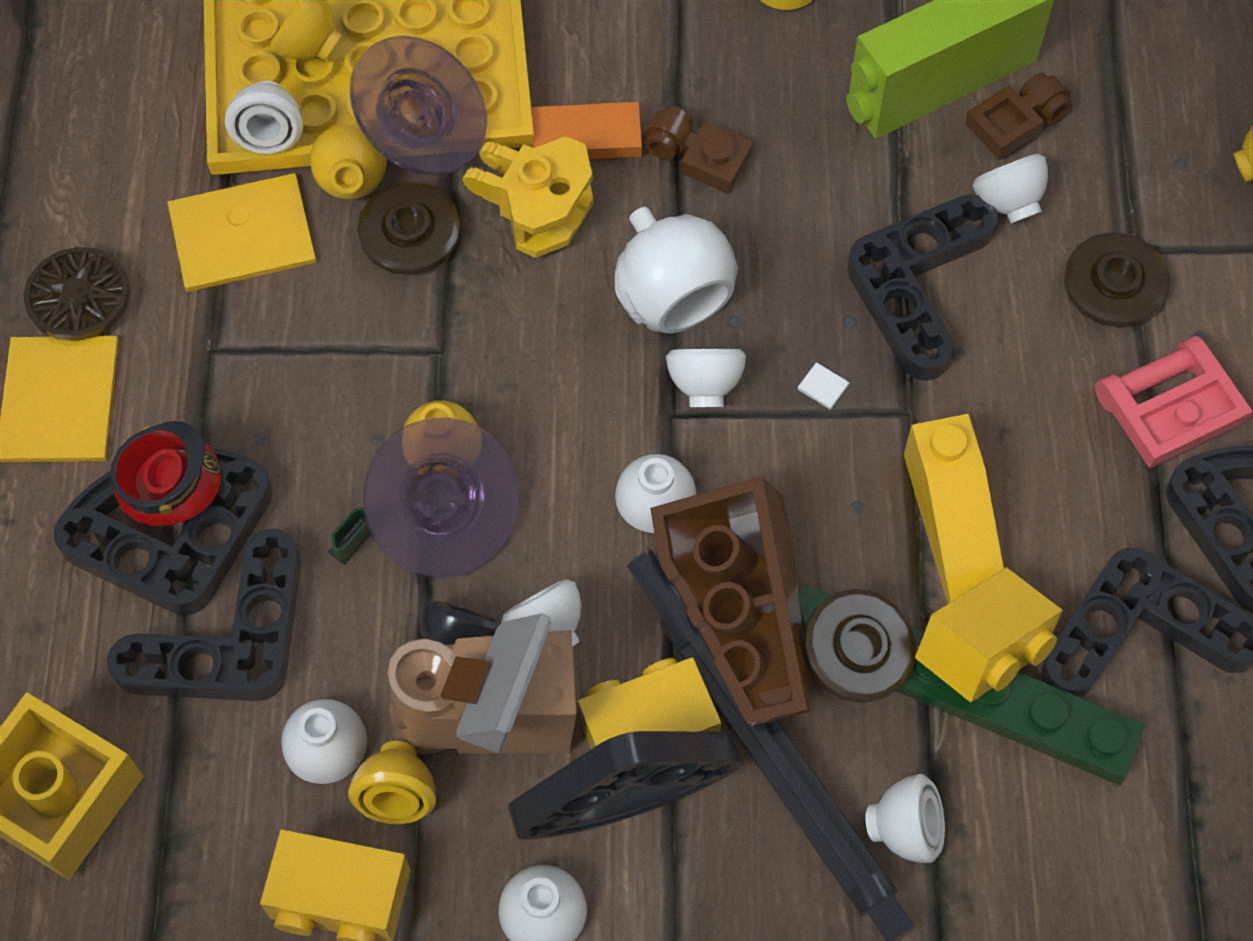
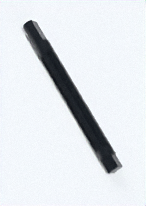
[627,550,916,941]

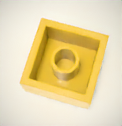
[0,692,144,880]

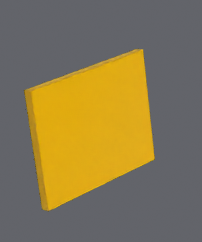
[167,173,317,292]
[0,336,119,462]

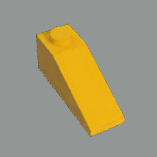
[904,414,1004,604]

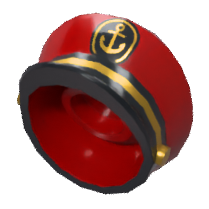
[111,421,221,526]

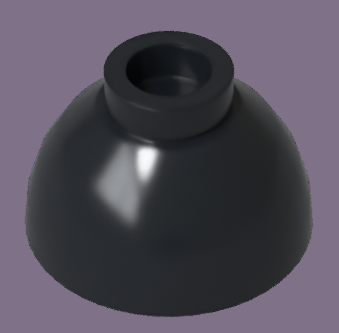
[419,600,500,645]

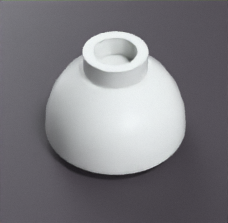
[225,81,303,155]
[972,154,1048,224]
[666,349,746,407]
[615,454,696,533]
[501,579,581,646]
[281,699,367,784]
[866,774,945,863]
[498,865,587,941]

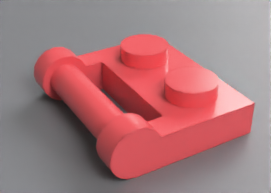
[1095,336,1253,469]

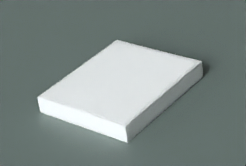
[797,362,849,410]

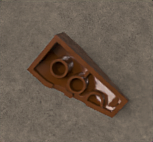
[650,477,810,726]

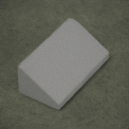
[456,614,552,754]

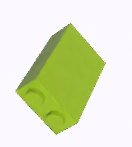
[846,0,1054,139]

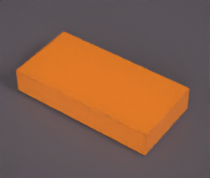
[532,102,642,160]

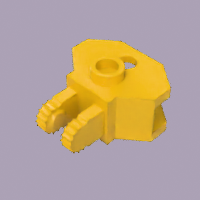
[462,136,594,258]

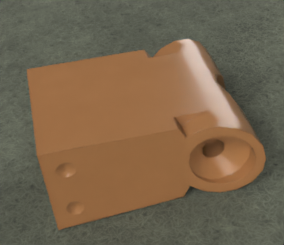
[387,630,576,755]

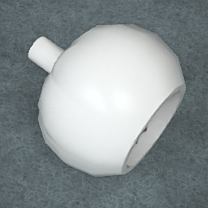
[615,207,738,334]

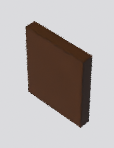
[440,656,492,704]

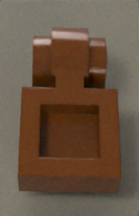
[965,72,1072,160]
[645,106,754,194]

